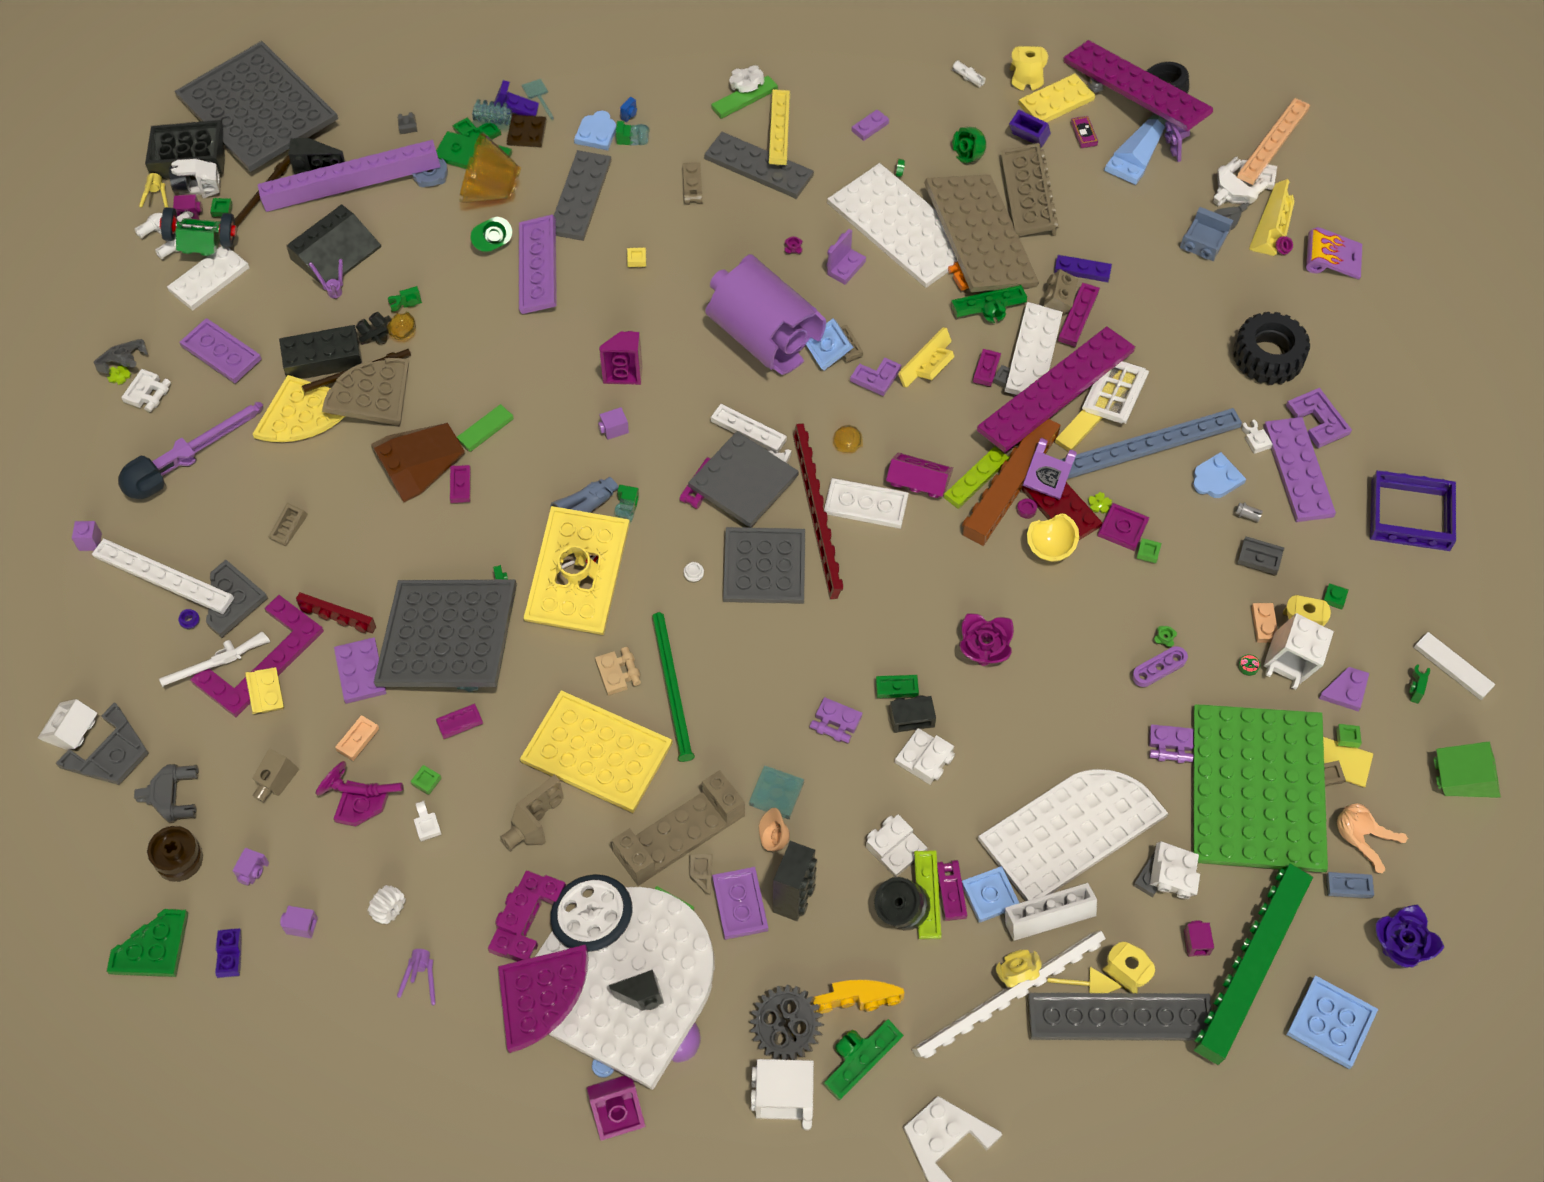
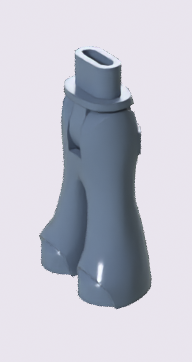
[550,477,619,513]

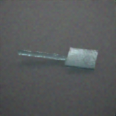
[522,79,554,120]

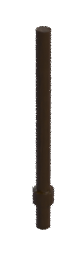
[235,155,291,227]
[301,349,411,393]

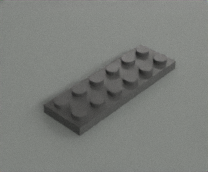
[704,132,814,199]
[554,150,612,241]

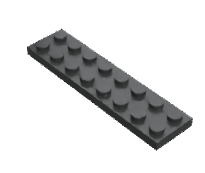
[1028,993,1212,1041]

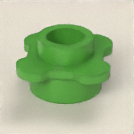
[1154,626,1177,647]

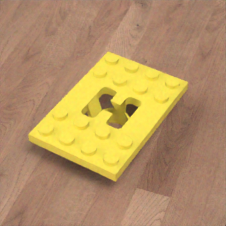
[524,506,630,635]

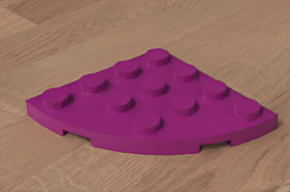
[498,945,589,1053]

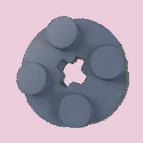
[412,159,448,187]

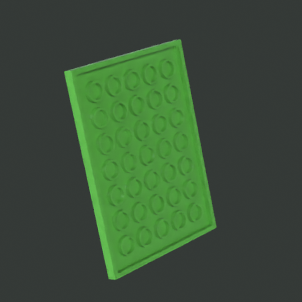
[1193,704,1328,873]

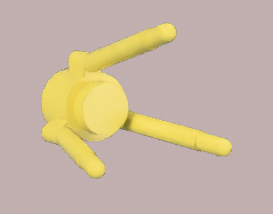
[139,173,168,207]

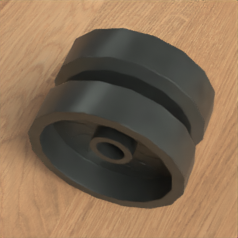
[874,877,931,930]

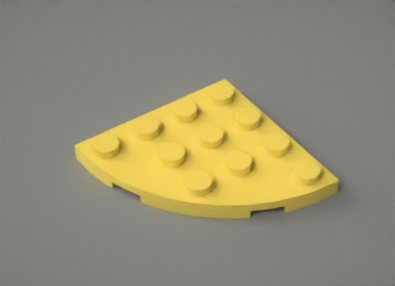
[253,375,345,442]

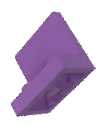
[1165,120,1190,162]
[827,229,866,285]

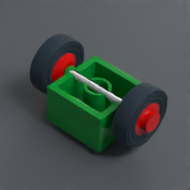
[159,207,237,256]

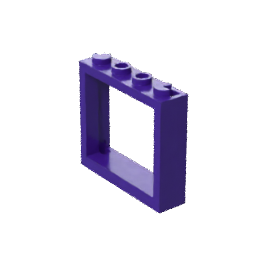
[1370,470,1456,551]

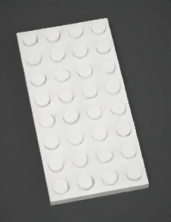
[827,163,957,288]

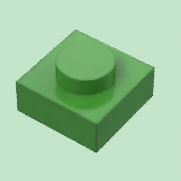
[1137,538,1162,563]
[1336,724,1362,748]
[410,765,442,795]

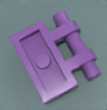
[810,697,863,743]
[1149,724,1193,763]

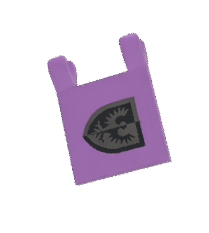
[1023,438,1077,500]

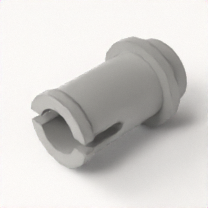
[1235,502,1262,522]

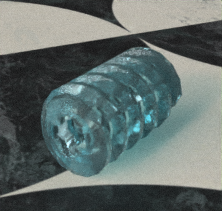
[472,99,512,126]

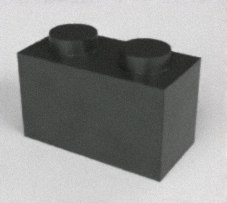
[889,695,936,733]

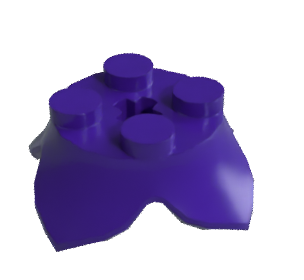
[1376,905,1444,968]

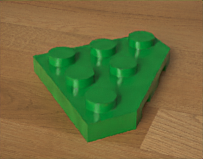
[106,909,188,977]

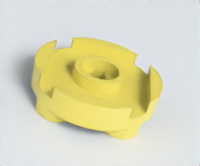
[996,949,1042,987]

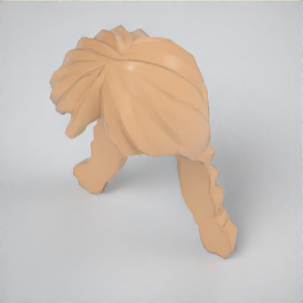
[1337,803,1408,873]

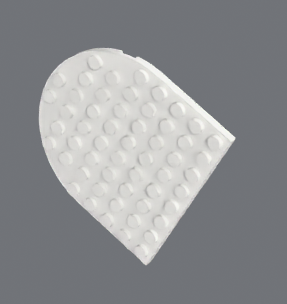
[502,887,715,1090]

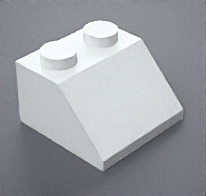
[38,699,97,750]

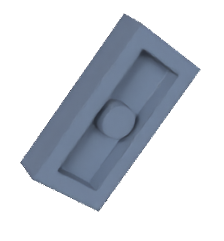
[1326,872,1374,898]

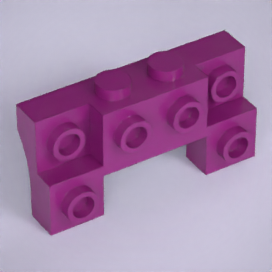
[488,870,566,961]

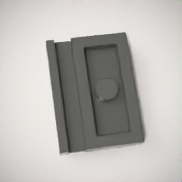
[1237,536,1284,575]

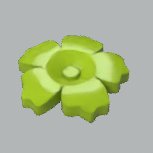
[107,365,131,385]
[1088,492,1112,514]

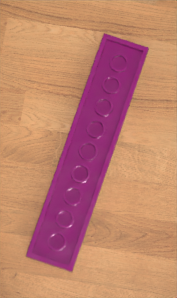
[1063,40,1213,131]
[977,326,1135,452]

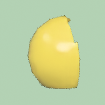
[1027,513,1079,562]

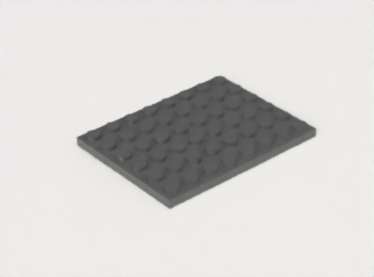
[174,41,339,172]

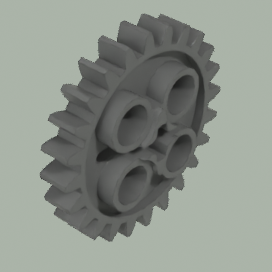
[750,985,824,1060]

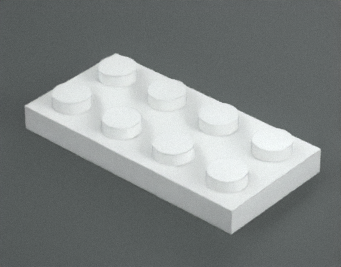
[167,246,249,311]

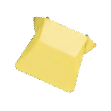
[1010,46,1048,90]
[1283,595,1331,626]
[1102,942,1155,993]

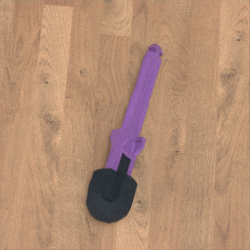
[118,402,263,499]

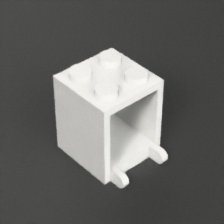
[1264,613,1334,690]
[751,1059,813,1130]

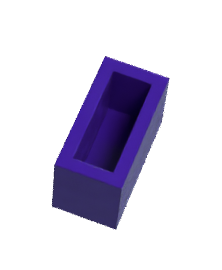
[1009,109,1051,148]

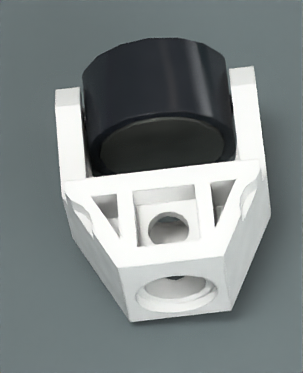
[169,159,220,199]

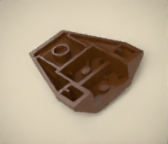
[371,423,465,503]

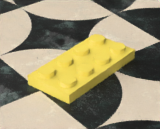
[1018,74,1095,122]

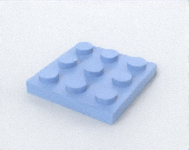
[1286,975,1378,1069]

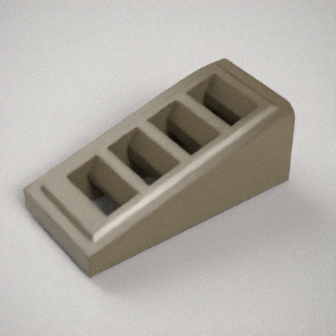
[268,503,308,546]

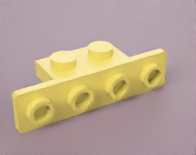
[898,327,955,388]

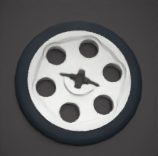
[550,874,633,952]

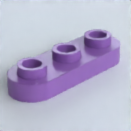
[1132,646,1188,687]

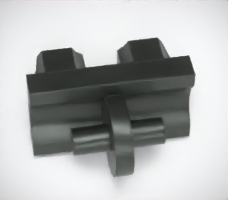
[355,311,392,344]

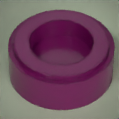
[1017,498,1037,519]

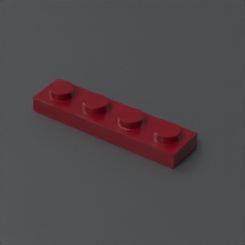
[296,592,376,634]

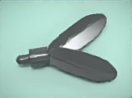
[1214,203,1250,230]

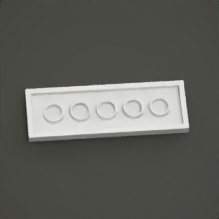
[1004,302,1063,395]

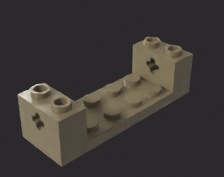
[612,770,745,886]

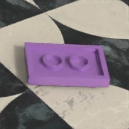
[334,637,387,704]
[712,867,768,940]

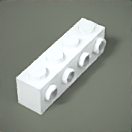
[1005,883,1097,941]

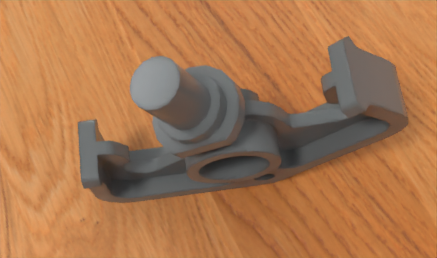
[94,339,148,374]

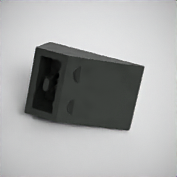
[288,138,345,175]

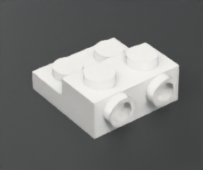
[895,728,955,785]
[866,814,927,877]
[1150,842,1200,899]

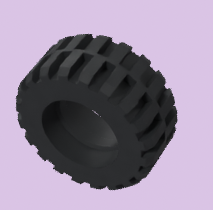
[1233,312,1310,385]

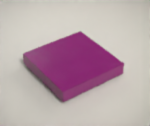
[1098,503,1150,551]

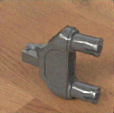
[134,764,199,823]

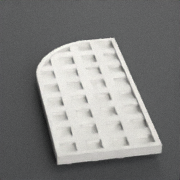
[978,770,1168,901]

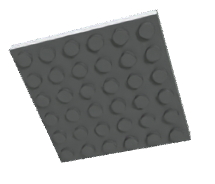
[374,579,517,687]

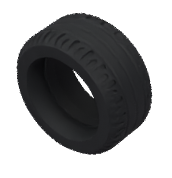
[1147,62,1189,93]

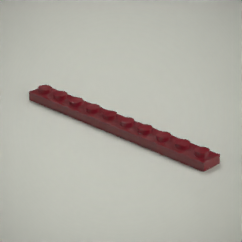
[793,423,843,599]

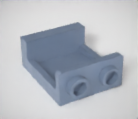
[1180,207,1233,261]

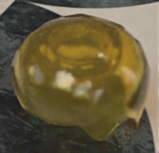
[388,312,417,341]
[833,425,863,453]

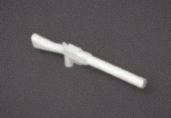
[159,632,270,687]

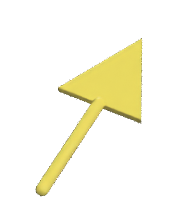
[1047,967,1123,993]

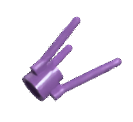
[309,259,343,299]
[397,949,436,1005]

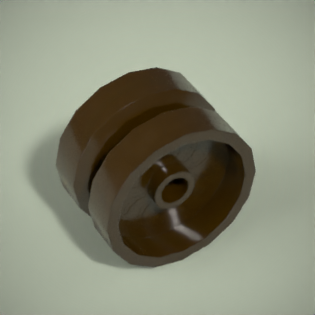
[147,826,203,882]

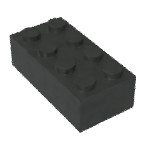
[279,325,363,379]
[773,841,818,921]

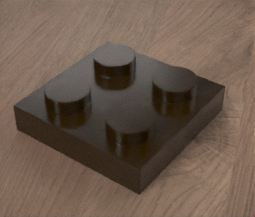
[507,115,547,148]

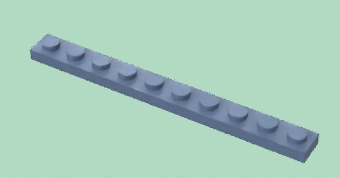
[1060,408,1242,479]

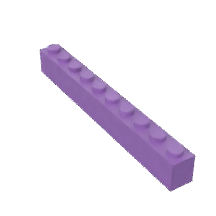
[257,140,441,212]

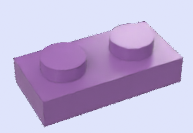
[852,109,889,141]

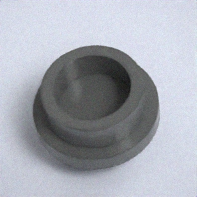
[1087,78,1104,93]

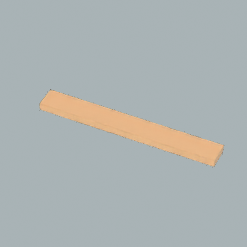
[1237,98,1310,185]

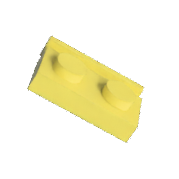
[245,667,284,714]

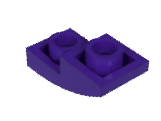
[215,928,242,978]

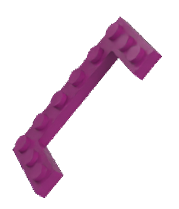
[190,595,324,718]

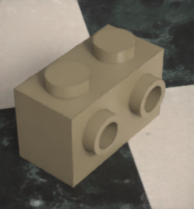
[1044,269,1078,316]

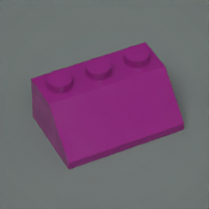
[599,331,642,385]
[886,452,953,498]

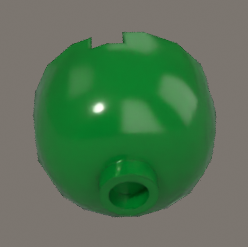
[952,127,986,163]

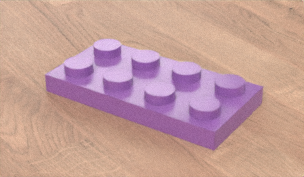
[180,318,262,383]

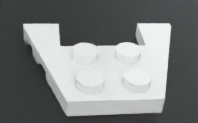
[904,1097,1003,1182]

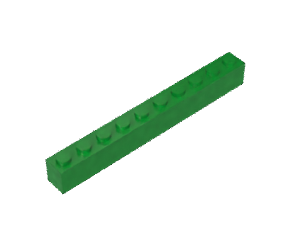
[1194,863,1313,1065]

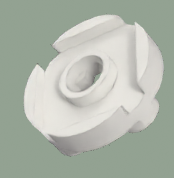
[729,65,764,92]

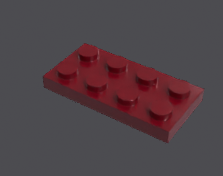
[1022,482,1103,540]

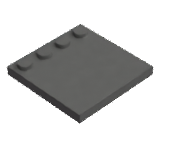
[688,431,799,528]
[723,527,805,604]

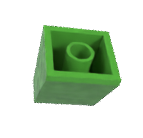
[1434,741,1501,798]

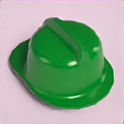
[470,217,512,252]

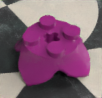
[959,613,1014,666]

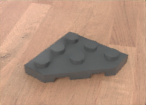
[206,560,268,638]

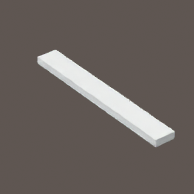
[92,538,234,614]

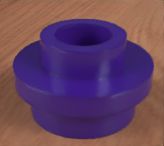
[178,609,200,629]

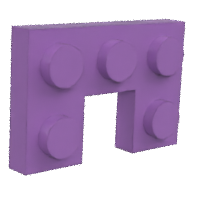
[1286,388,1352,448]

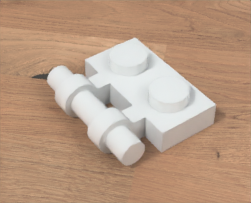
[121,369,171,412]

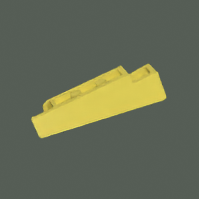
[1249,179,1295,256]

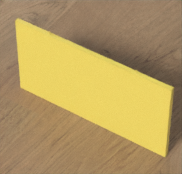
[1323,737,1373,788]

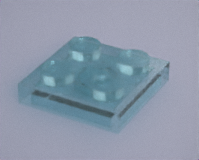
[749,765,804,819]

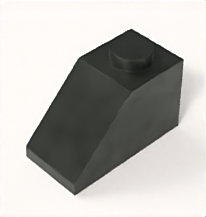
[609,970,664,1011]

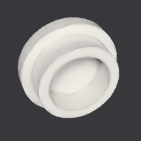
[684,562,704,582]

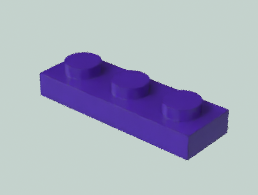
[1054,255,1112,282]

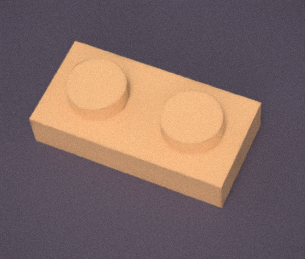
[1251,603,1278,643]
[335,715,379,761]

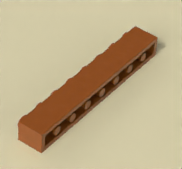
[962,419,1061,546]

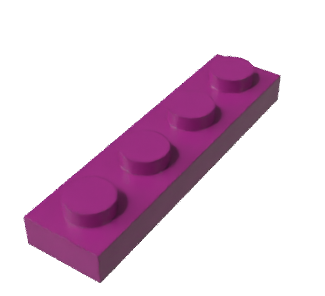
[1058,282,1100,347]

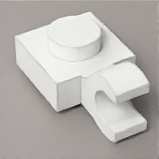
[414,801,441,841]

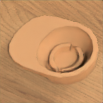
[759,808,790,852]

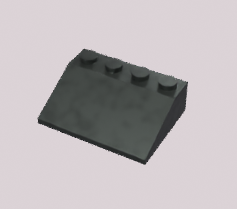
[145,120,224,178]
[286,204,382,285]

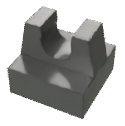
[397,112,418,134]

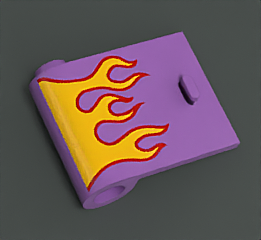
[1306,227,1362,279]

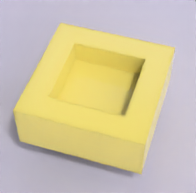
[627,248,646,267]

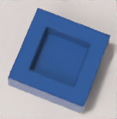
[620,97,637,122]

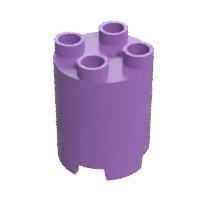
[705,254,826,375]

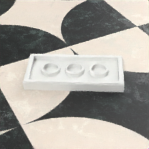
[824,478,909,529]

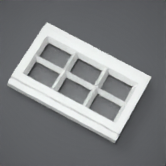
[1082,361,1149,424]

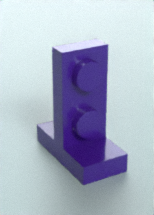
[491,80,539,117]

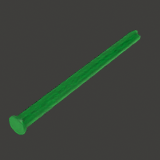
[652,612,695,762]

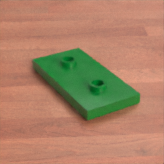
[436,131,512,178]

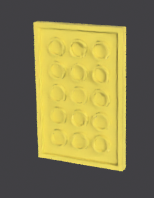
[520,690,673,813]

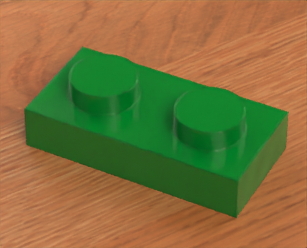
[876,675,919,698]

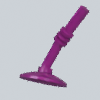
[315,761,404,797]

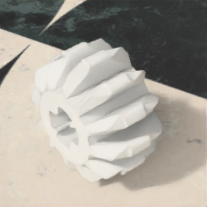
[368,885,406,924]

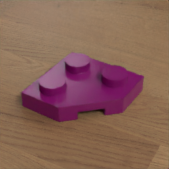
[333,780,389,827]

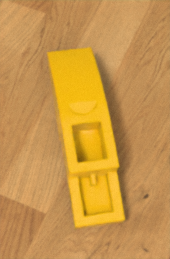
[812,980,905,1014]

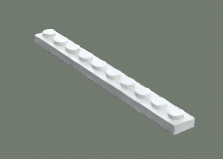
[912,931,1106,1059]

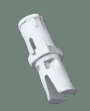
[953,60,986,88]

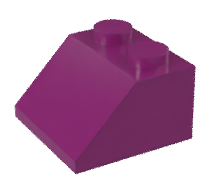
[586,1075,646,1141]

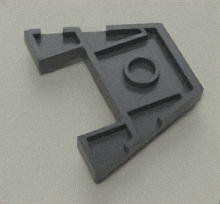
[56,702,148,785]

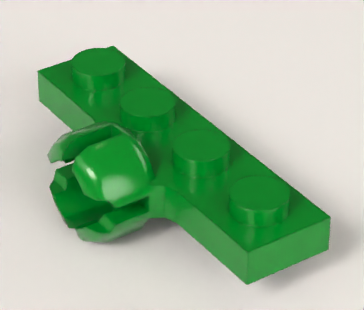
[951,285,1027,323]
[823,1019,904,1101]

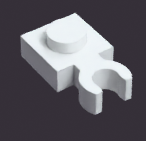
[1242,420,1272,454]

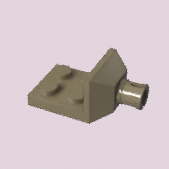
[500,775,564,850]

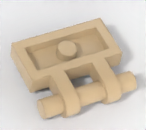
[595,647,641,696]

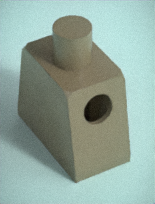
[253,748,299,802]

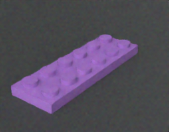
[519,214,557,314]
[1264,417,1336,522]

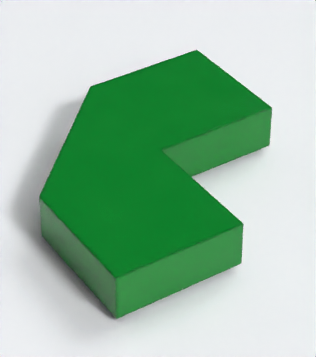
[453,118,502,142]

